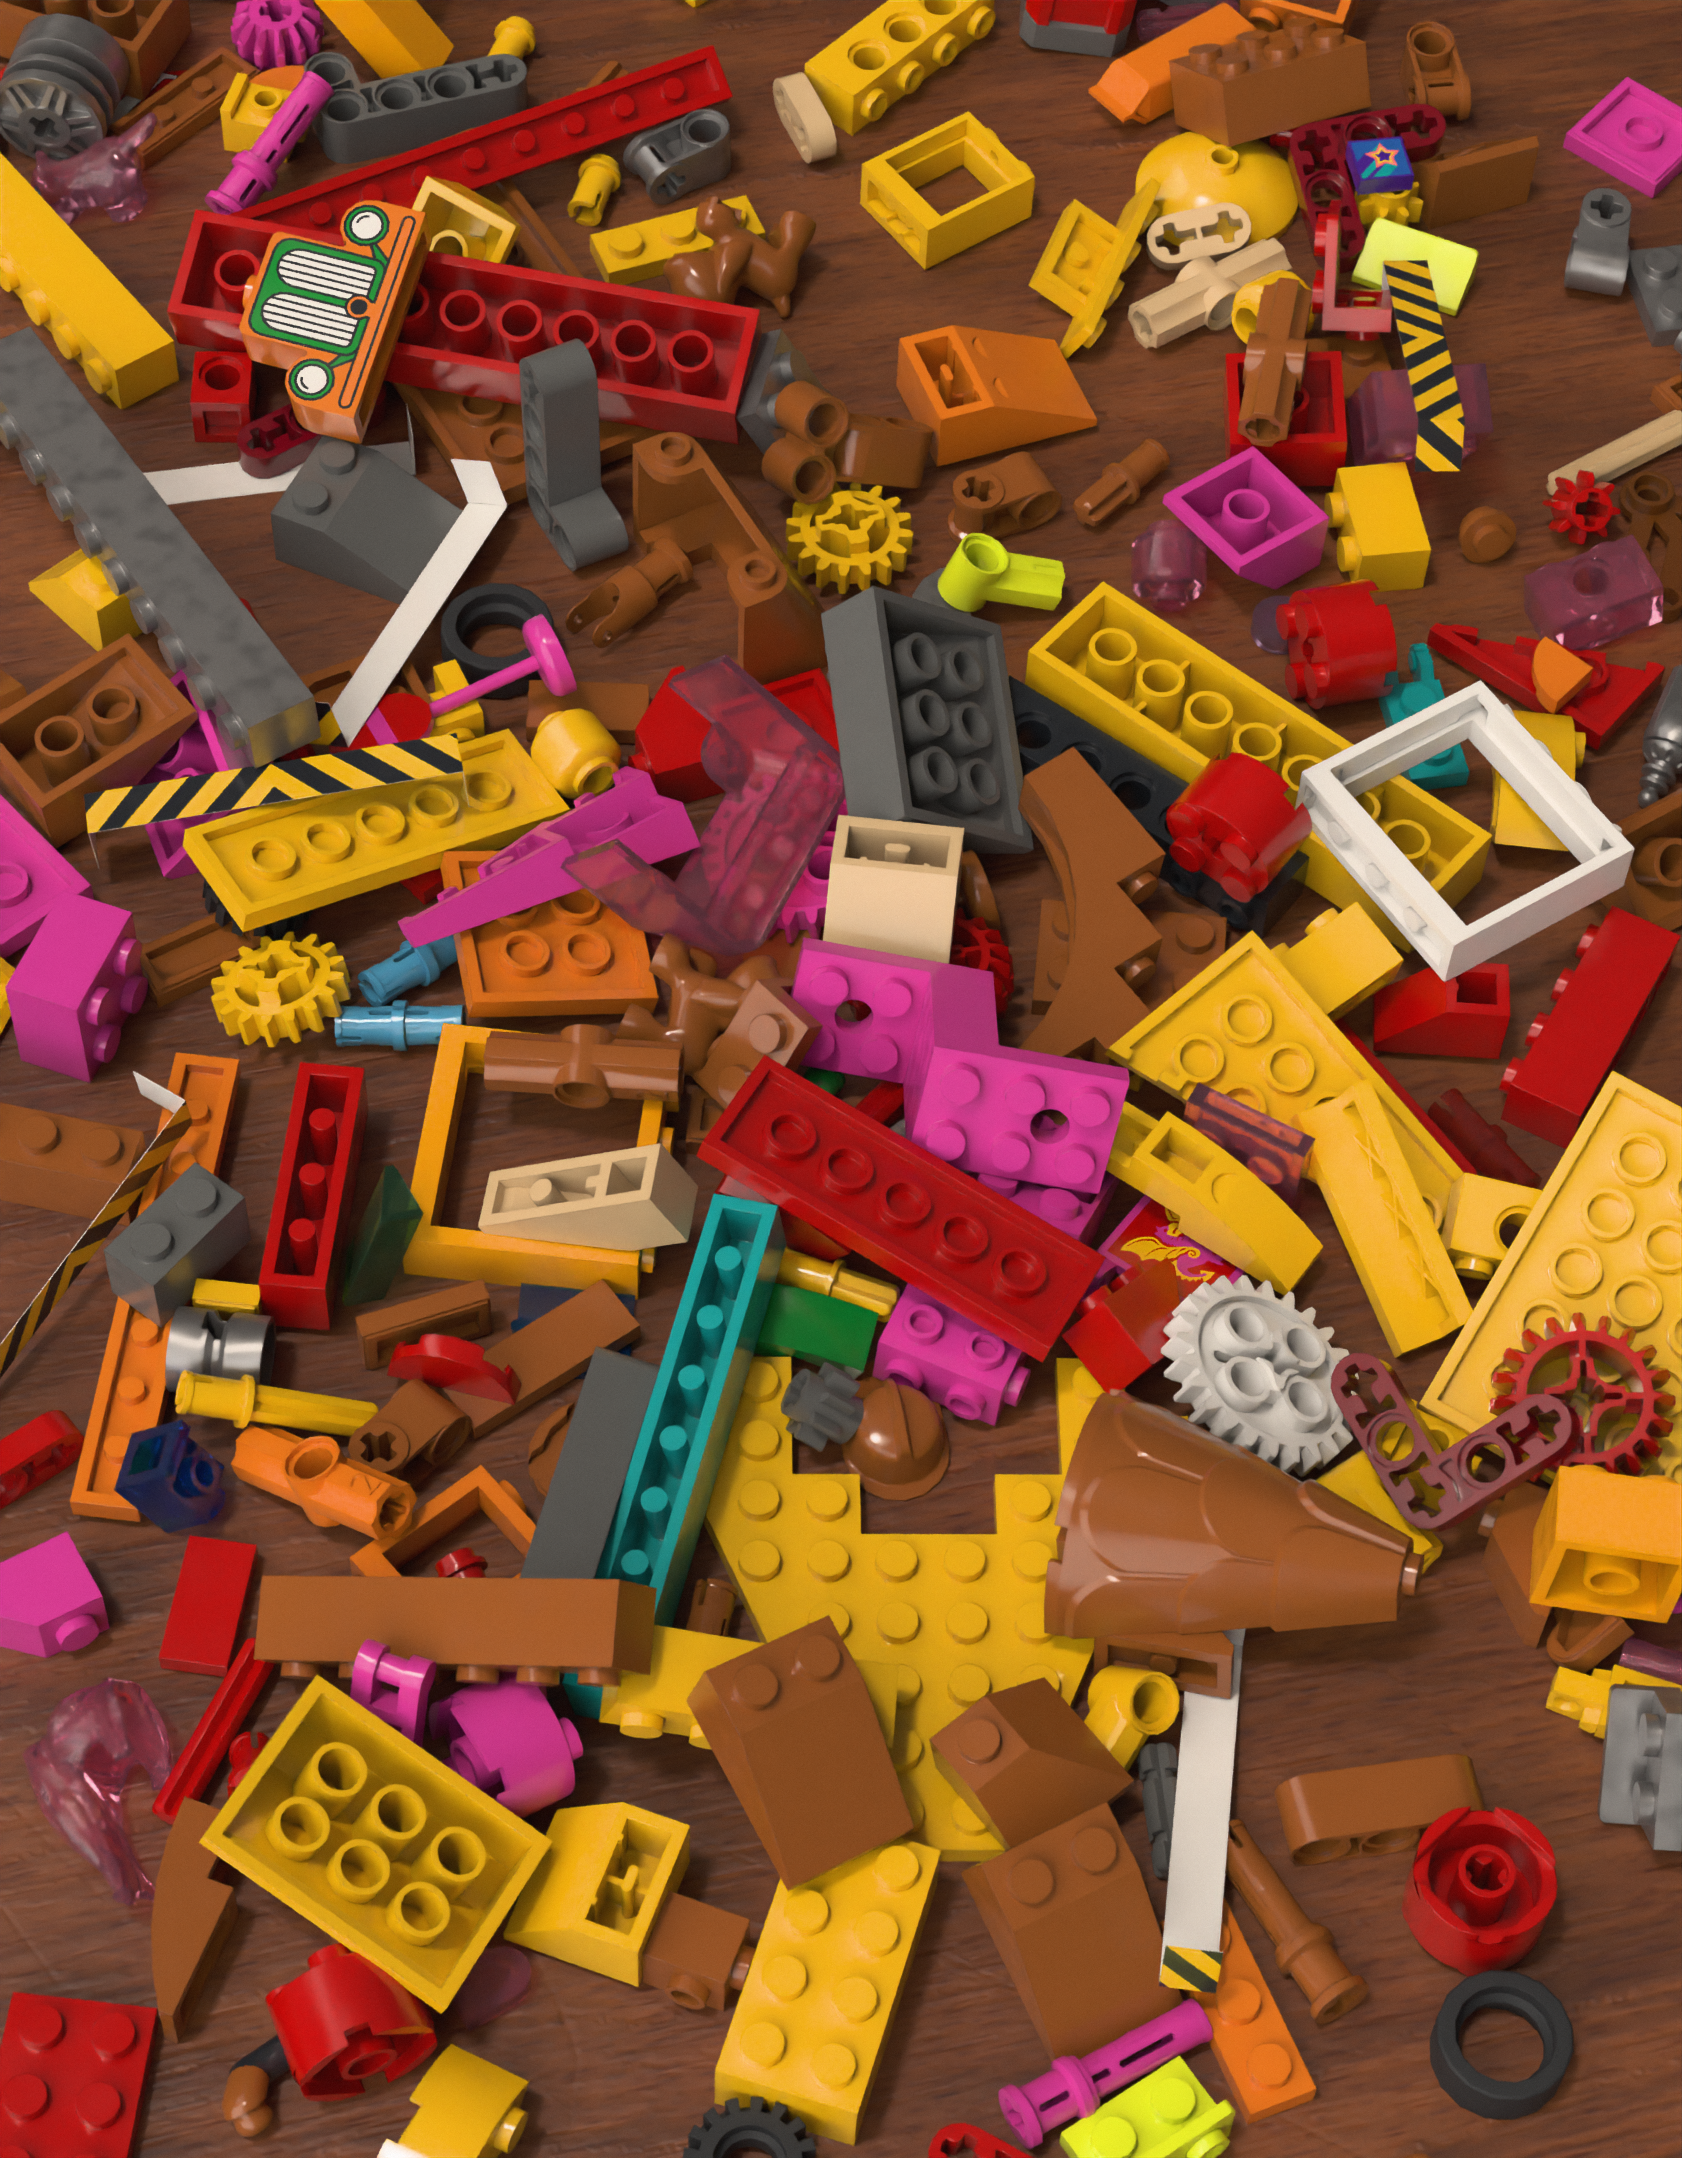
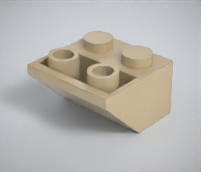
[823,815,964,964]

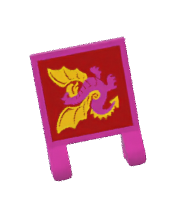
[1080,1195,1247,1303]

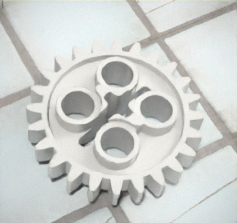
[1161,1275,1360,1477]

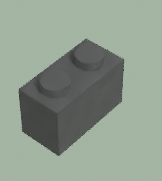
[104,1162,251,1328]

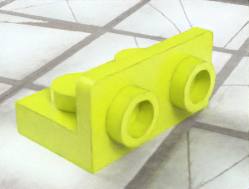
[1059,2055,1236,2158]

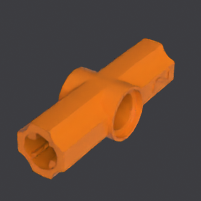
[231,1424,417,1541]

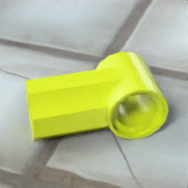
[938,533,1065,612]

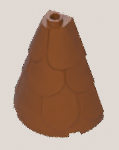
[1044,1389,1424,1639]

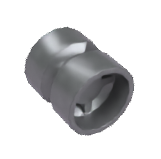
[165,1306,276,1392]

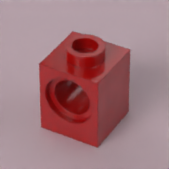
[190,351,257,443]

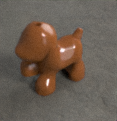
[663,196,817,318]
[616,932,782,1081]

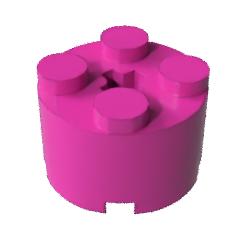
[429,1672,583,1819]

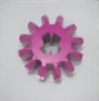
[231,0,324,73]

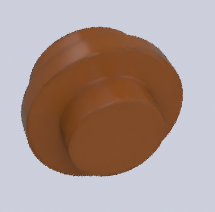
[1458,506,1517,563]

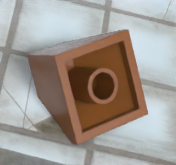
[929,1677,1135,1850]

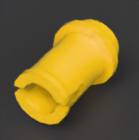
[487,16,536,60]
[567,154,622,226]

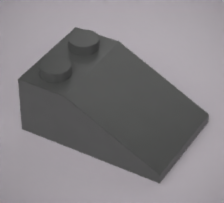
[271,435,463,605]

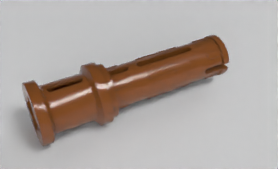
[1225,1819,1369,2025]

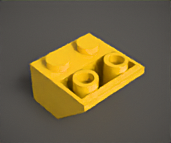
[503,1802,690,1987]

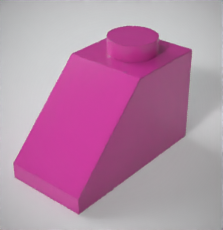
[0,1531,110,1658]

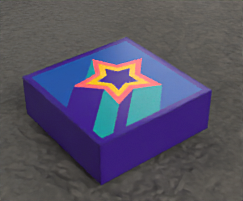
[1345,136,1414,195]

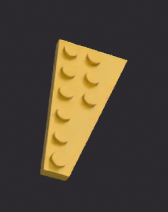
[1105,930,1508,1267]

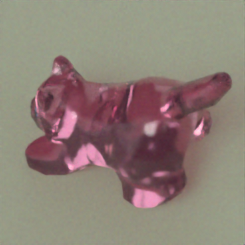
[30,113,158,225]

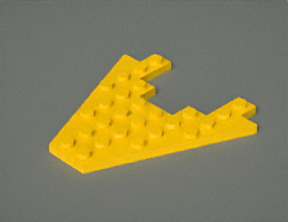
[703,1357,1188,1861]

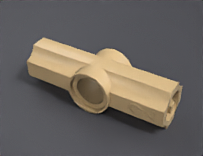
[1128,237,1292,350]

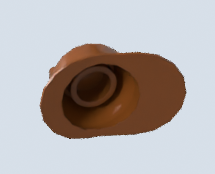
[841,1361,949,1502]

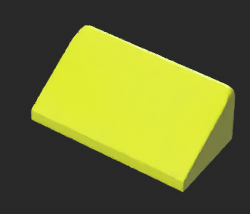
[1351,218,1479,316]

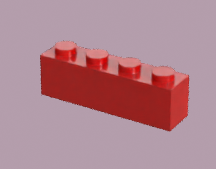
[1498,905,1681,1150]
[258,1062,369,1331]

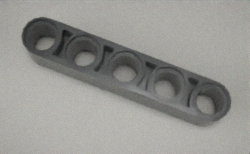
[520,1346,660,1579]

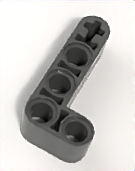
[304,52,528,164]
[519,338,629,572]

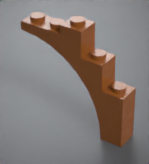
[1017,747,1165,1077]

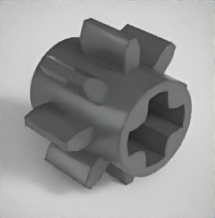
[781,1362,864,1451]

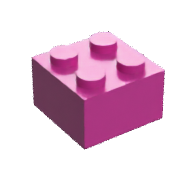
[5,890,148,1083]

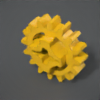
[786,482,913,594]
[211,932,351,1047]

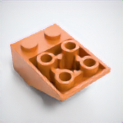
[896,325,1097,467]

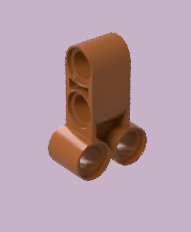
[762,380,934,505]

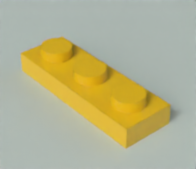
[590,195,766,285]

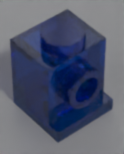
[114,1420,226,1533]

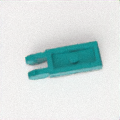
[1378,643,1469,790]

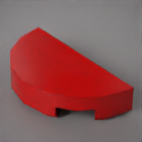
[387,1334,521,1405]

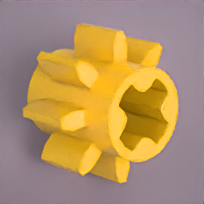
[1354,182,1423,232]

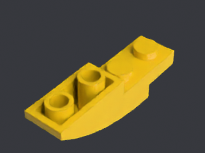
[1106,1100,1323,1296]

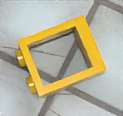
[860,111,1035,270]

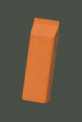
[1088,2,1255,124]

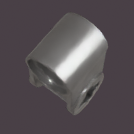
[623,109,731,204]
[1564,188,1632,296]

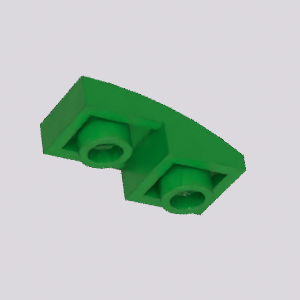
[754,1283,879,1380]

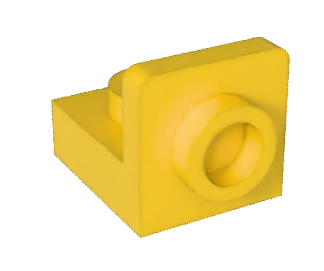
[428,659,485,744]

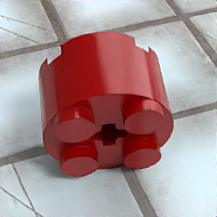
[1276,578,1397,709]
[1166,752,1312,903]
[1401,1806,1558,1977]
[265,1943,438,2102]

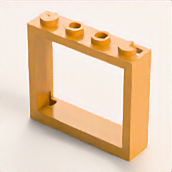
[401,1023,681,1300]

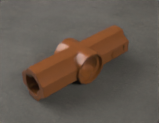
[1238,278,1313,447]
[484,1024,685,1109]

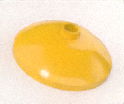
[1135,131,1299,247]

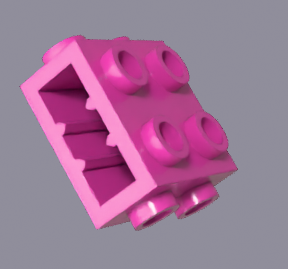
[872,1283,1031,1426]

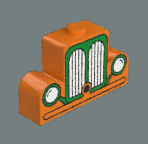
[239,200,432,444]

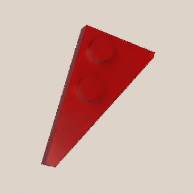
[1426,622,1665,751]

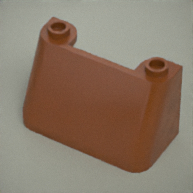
[632,432,828,693]

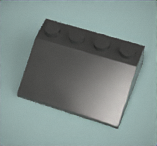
[821,586,1034,854]

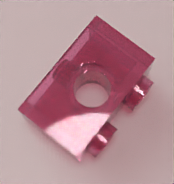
[1524,534,1663,651]

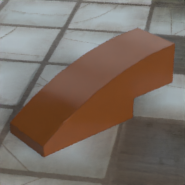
[151,1797,239,2044]

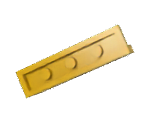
[1290,1078,1473,1358]

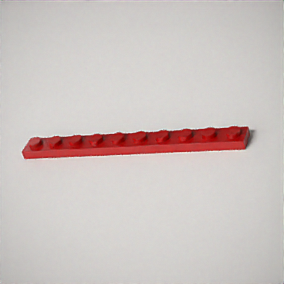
[228,45,733,235]

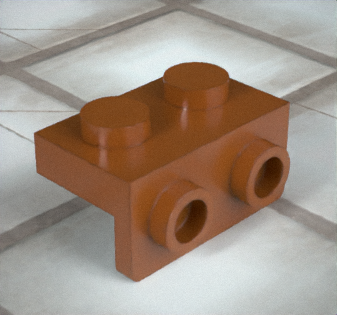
[695,977,823,1109]

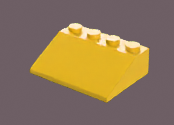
[199,1674,553,2014]

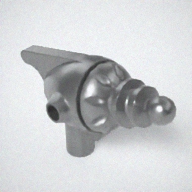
[1638,665,1682,808]

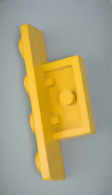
[1029,178,1161,360]

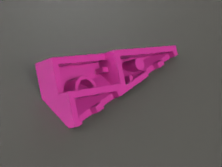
[398,766,701,948]

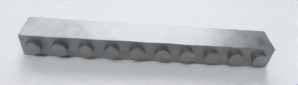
[0,326,321,769]

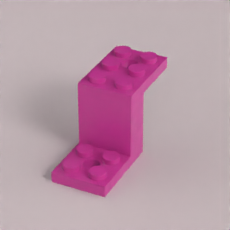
[790,937,1130,1194]

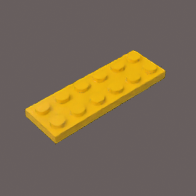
[183,729,571,932]

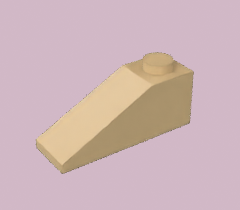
[478,1143,698,1251]

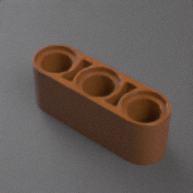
[1274,1754,1485,1865]

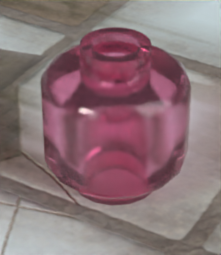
[1131,520,1208,612]

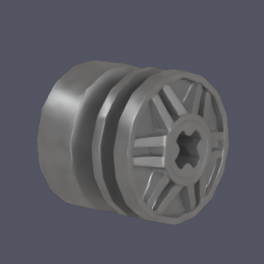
[0,13,130,166]

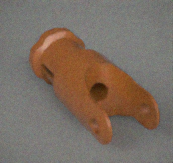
[565,537,694,648]

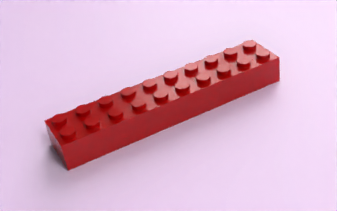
[167,209,762,444]

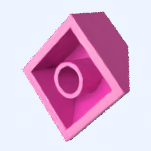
[1163,446,1330,590]

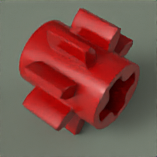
[1542,470,1620,545]

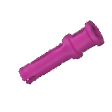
[204,71,334,215]
[998,1998,1213,2150]

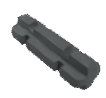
[1137,1742,1178,1880]

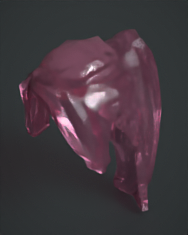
[22,1677,173,1906]

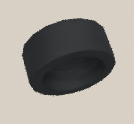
[441,583,554,698]
[1430,1970,1574,2120]

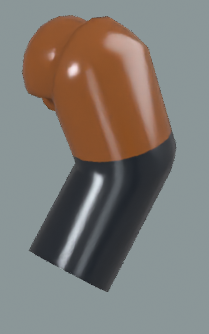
[221,2034,290,2137]

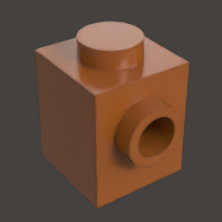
[643,1891,756,2012]

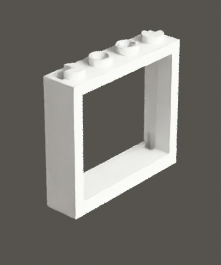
[1295,680,1635,983]

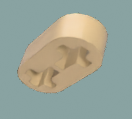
[773,72,837,163]
[1146,203,1251,270]

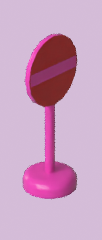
[328,614,577,753]

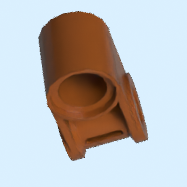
[1399,21,1471,121]
[947,451,1062,544]
[348,1378,472,1489]

